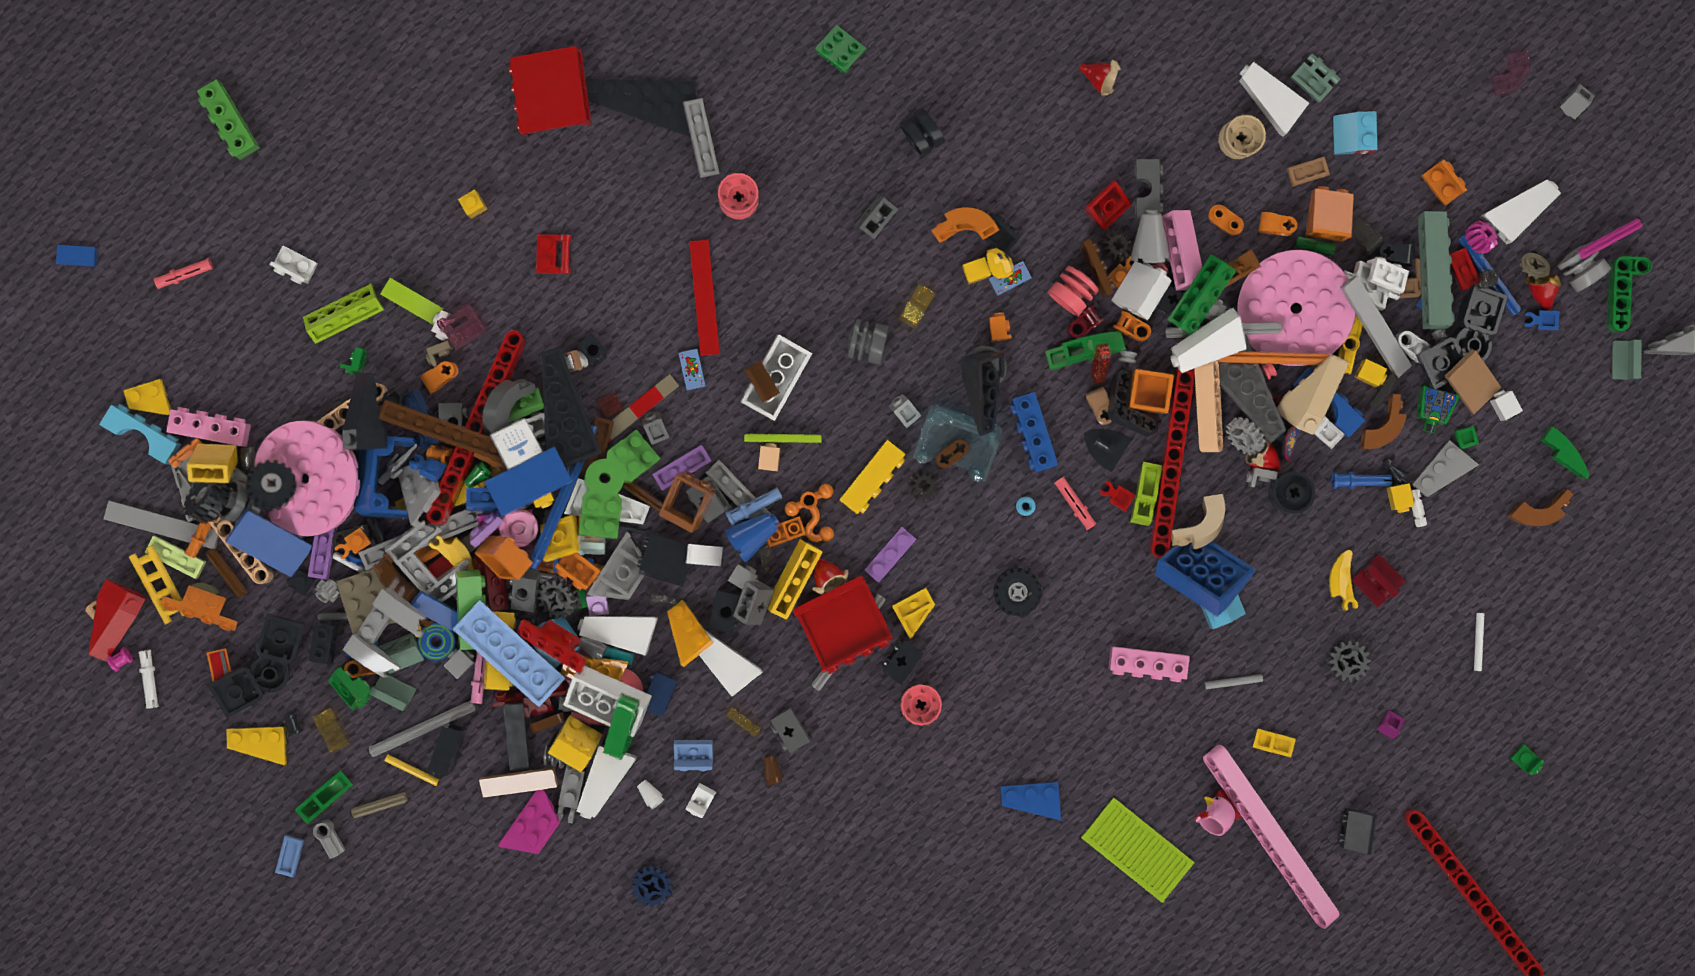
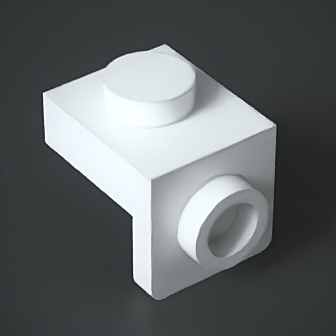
[431,310,453,341]
[1314,417,1344,449]
[686,783,716,818]

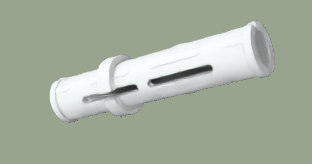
[138,650,159,709]

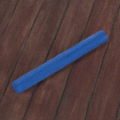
[1458,234,1521,315]

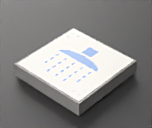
[490,418,543,470]

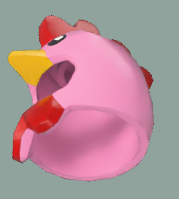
[1195,789,1242,836]

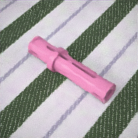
[470,652,485,704]

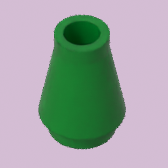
[464,461,493,488]

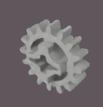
[1226,417,1266,456]

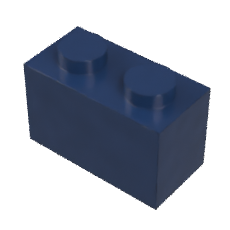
[644,671,678,717]

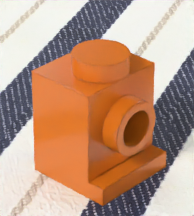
[989,313,1012,342]

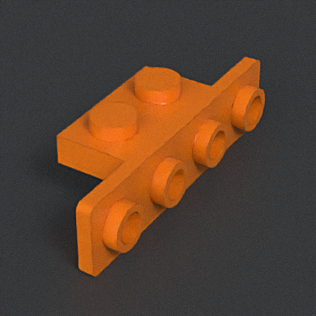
[161,585,238,631]

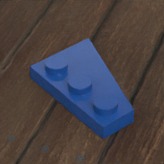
[1000,781,1061,820]

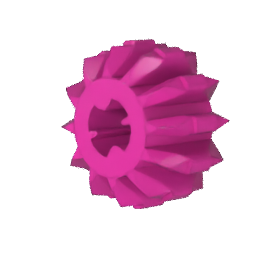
[1465,220,1498,254]

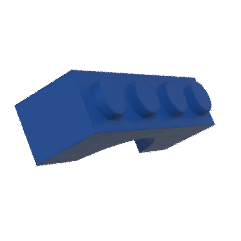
[1290,367,1365,438]

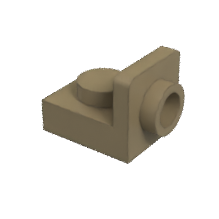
[426,340,454,367]

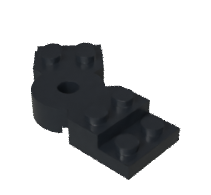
[1416,284,1508,390]
[208,613,305,718]

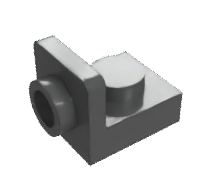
[642,412,669,445]

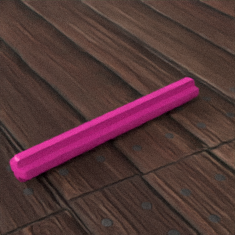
[1578,219,1642,259]

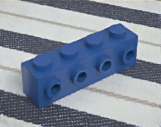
[1010,392,1058,473]

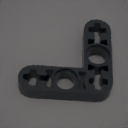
[1108,370,1158,437]

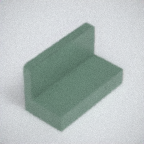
[1612,340,1642,380]
[378,633,424,674]
[370,674,416,711]

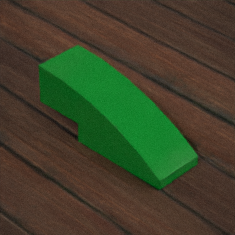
[1539,426,1590,479]
[295,771,353,825]

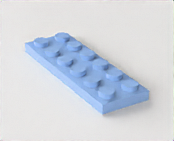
[453,600,565,707]

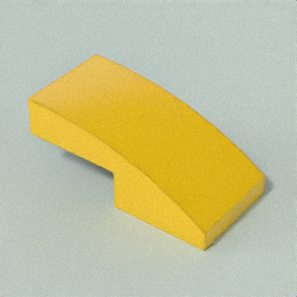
[1253,729,1296,758]

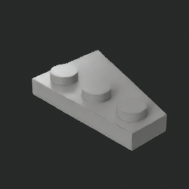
[1411,440,1479,497]

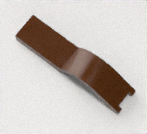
[372,553,434,627]

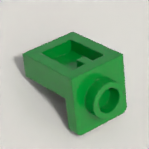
[340,347,367,375]
[1510,744,1545,776]

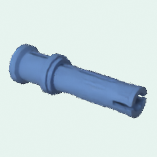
[725,487,782,526]

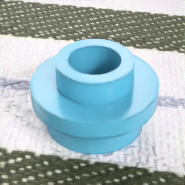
[1016,497,1035,516]

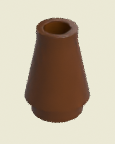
[763,756,783,786]

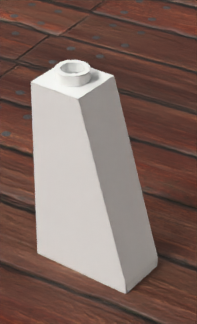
[1239,62,1309,137]
[1480,180,1561,244]
[1170,308,1247,373]
[577,616,658,655]
[699,630,763,696]
[576,744,637,819]

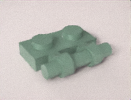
[1290,53,1341,103]

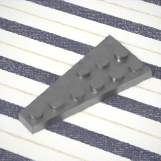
[1218,323,1286,443]

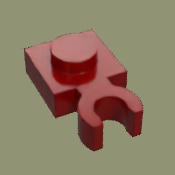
[1099,481,1136,512]

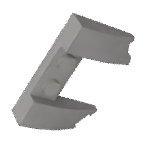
[385,520,470,602]
[343,587,426,678]

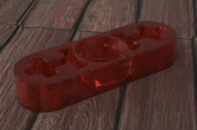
[1091,343,1110,384]

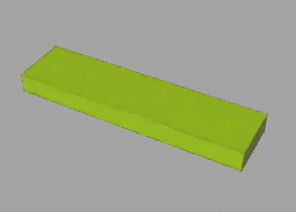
[744,434,822,443]

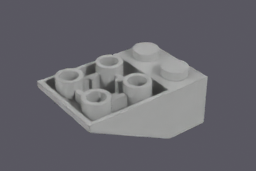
[1643,324,1695,355]

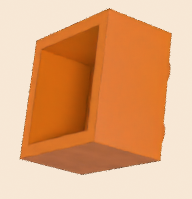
[1129,369,1174,414]
[475,536,533,580]

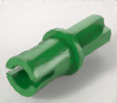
[1296,236,1335,256]

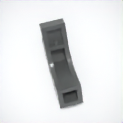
[483,379,536,437]

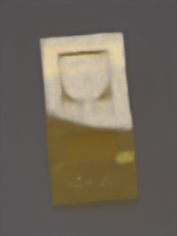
[899,284,936,329]
[313,709,350,753]

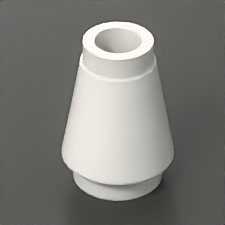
[637,780,664,809]

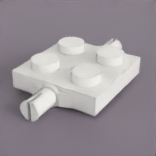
[1344,261,1400,311]

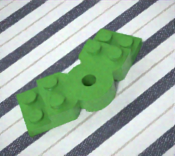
[578,430,660,539]

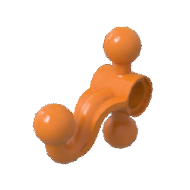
[784,484,834,542]

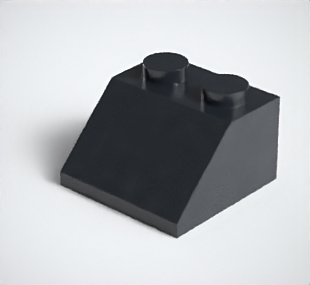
[1338,808,1377,855]

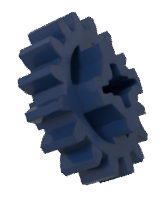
[631,865,673,908]

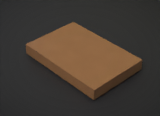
[1445,349,1502,414]

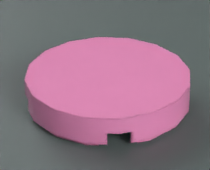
[499,509,538,547]

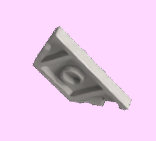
[398,466,440,527]
[587,532,644,600]

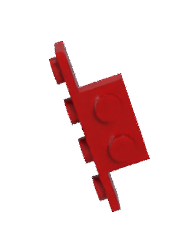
[517,619,587,674]

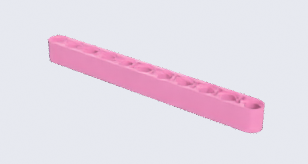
[1203,745,1339,929]

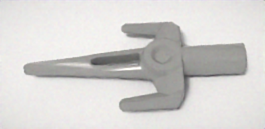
[378,444,418,485]

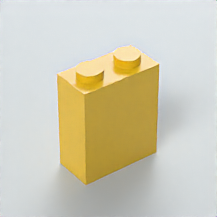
[187,444,238,483]

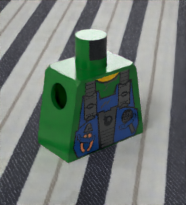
[1416,386,1459,433]

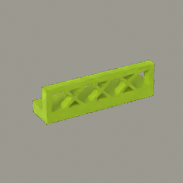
[303,284,384,344]

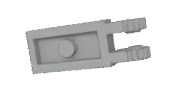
[557,767,585,824]

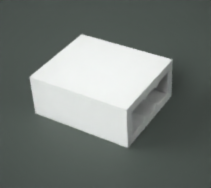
[1111,262,1172,320]

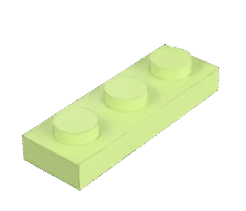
[145,536,206,579]

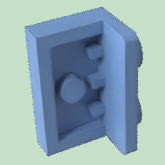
[674,740,713,771]

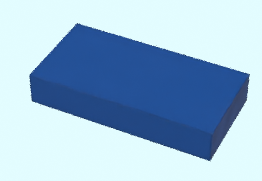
[56,245,97,267]

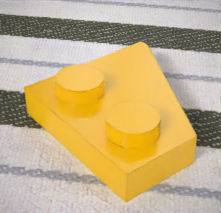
[123,379,171,415]
[892,588,935,638]

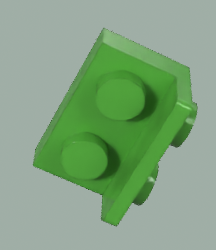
[509,388,544,422]

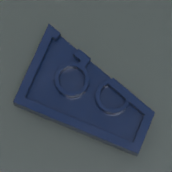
[404,390,442,450]

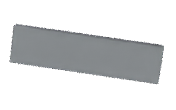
[683,98,720,178]
[705,460,772,519]

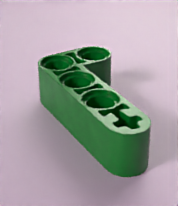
[1607,256,1652,333]
[603,693,640,760]

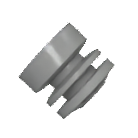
[1557,242,1611,292]

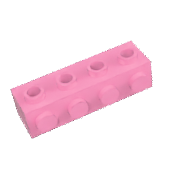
[1162,210,1202,290]
[166,407,251,447]
[1108,646,1190,682]

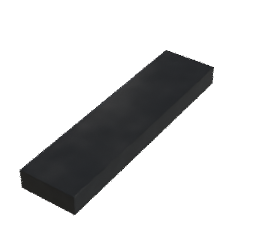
[503,702,530,773]

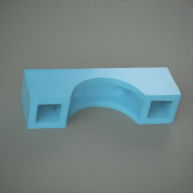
[99,404,182,464]

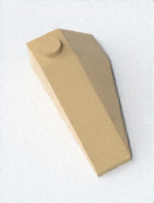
[1276,354,1349,435]

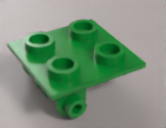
[815,25,866,74]

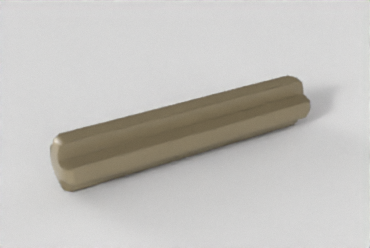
[351,792,408,818]

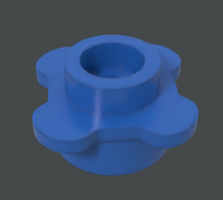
[345,549,364,566]

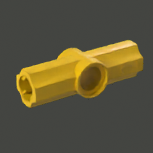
[1337,315,1362,374]

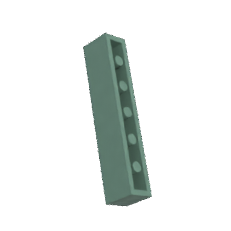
[1418,211,1454,329]

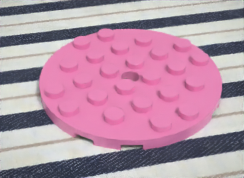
[1238,250,1355,366]
[253,421,360,536]

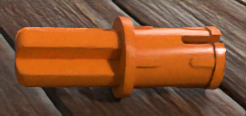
[184,522,211,558]

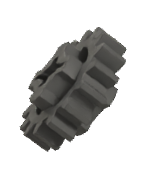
[537,577,578,619]
[1328,640,1371,682]

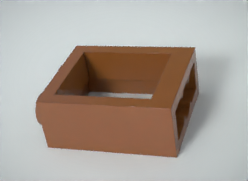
[659,471,716,533]

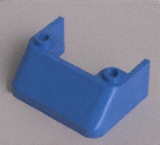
[354,436,419,519]

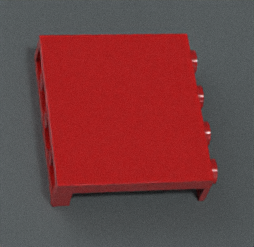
[509,46,592,136]
[793,576,894,674]

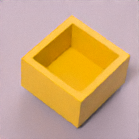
[548,715,603,772]

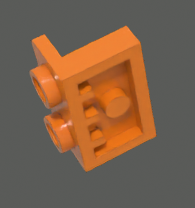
[1421,160,1467,206]

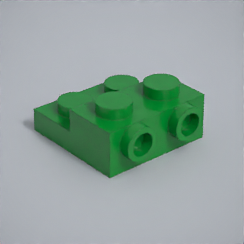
[328,667,372,710]

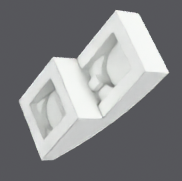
[686,544,723,566]

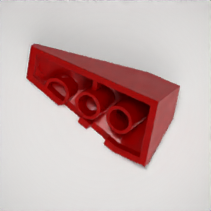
[88,579,145,662]

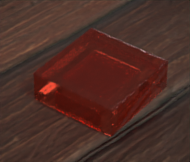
[598,392,623,418]

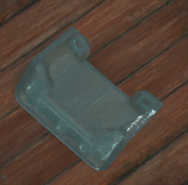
[913,405,1002,482]

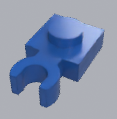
[1524,310,1560,330]
[409,454,447,482]

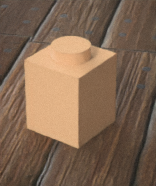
[758,443,780,471]

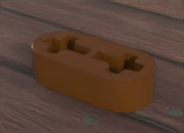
[936,440,969,468]
[529,712,566,733]

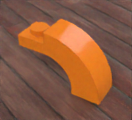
[931,207,999,243]

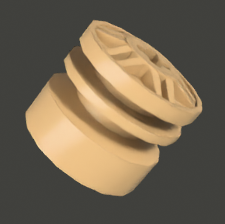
[1218,115,1266,159]

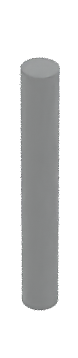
[1204,674,1263,690]

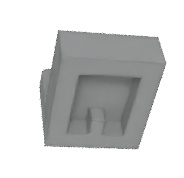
[888,394,921,428]
[1246,468,1278,487]

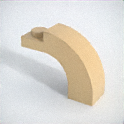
[1171,494,1225,549]

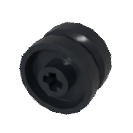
[899,107,945,158]
[1268,472,1315,514]

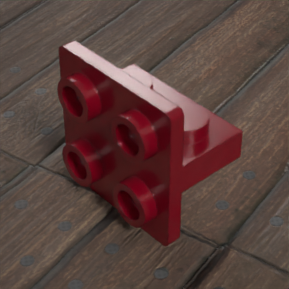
[1351,554,1405,607]

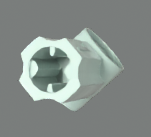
[577,536,606,555]

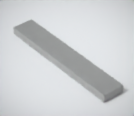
[1340,275,1412,378]
[104,501,219,549]

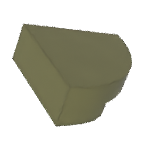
[192,583,219,594]

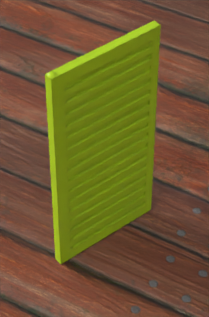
[1081,797,1195,903]

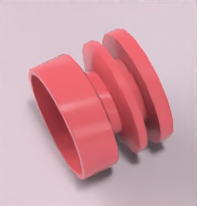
[718,173,759,220]
[1047,266,1099,316]
[900,685,942,725]

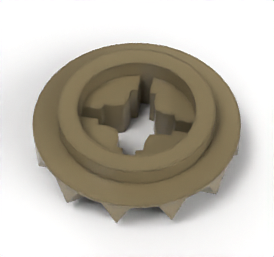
[1520,253,1550,280]

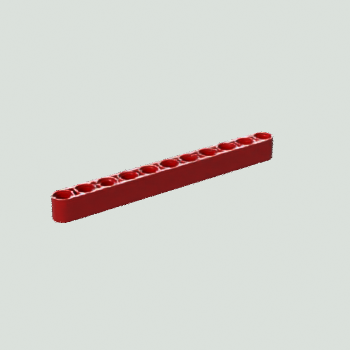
[427,330,526,526]
[1150,367,1195,558]
[1403,808,1544,976]

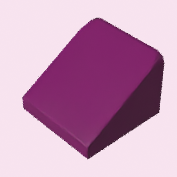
[1377,710,1405,739]

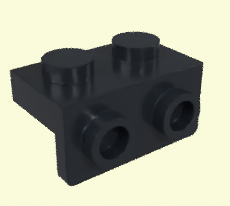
[984,212,1020,254]

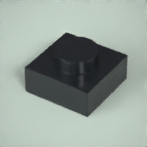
[288,569,315,596]

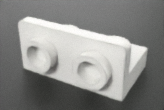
[270,246,318,285]
[1367,257,1409,294]

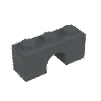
[1134,159,1163,219]

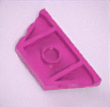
[498,789,560,854]

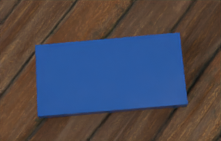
[485,447,572,517]
[225,509,313,577]

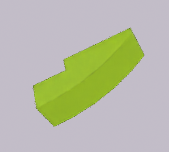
[381,278,443,325]
[1130,462,1162,526]

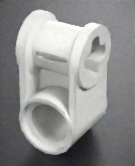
[1395,331,1430,363]

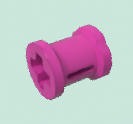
[107,647,134,672]

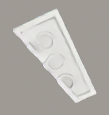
[564,478,650,524]

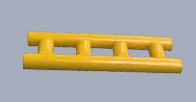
[129,545,184,624]

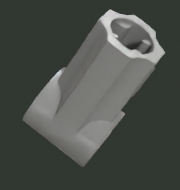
[313,819,345,859]

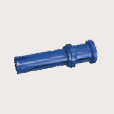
[1331,472,1392,489]

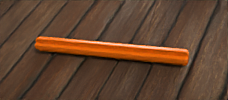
[1218,351,1330,365]

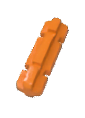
[168,438,203,468]

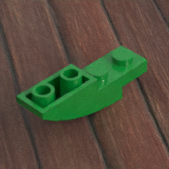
[1045,331,1126,371]

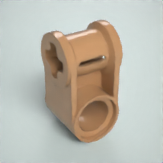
[1085,386,1111,425]

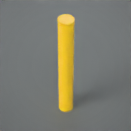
[385,755,440,786]

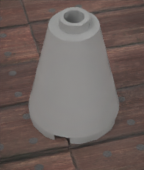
[1131,209,1170,263]

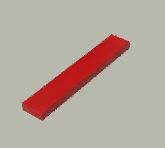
[689,240,720,356]

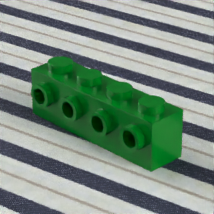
[1167,255,1236,335]

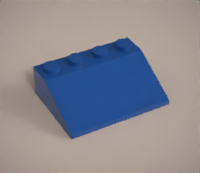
[1155,541,1256,617]

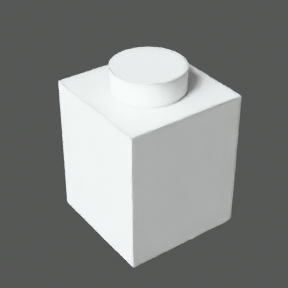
[1490,390,1523,421]

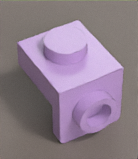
[586,586,609,616]

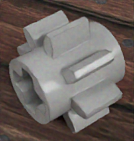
[315,579,339,603]

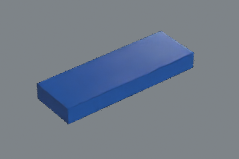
[410,590,458,633]

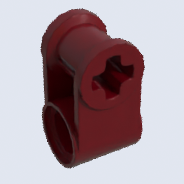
[1066,305,1104,338]

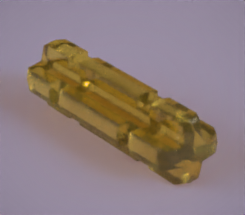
[726,708,761,737]

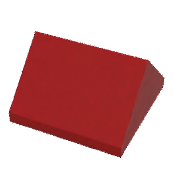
[1084,180,1132,231]

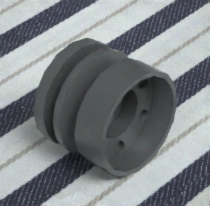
[848,319,889,365]

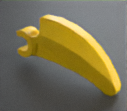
[428,534,473,570]
[1329,550,1358,610]

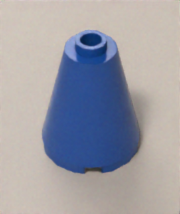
[724,513,780,562]

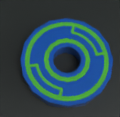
[417,622,456,661]

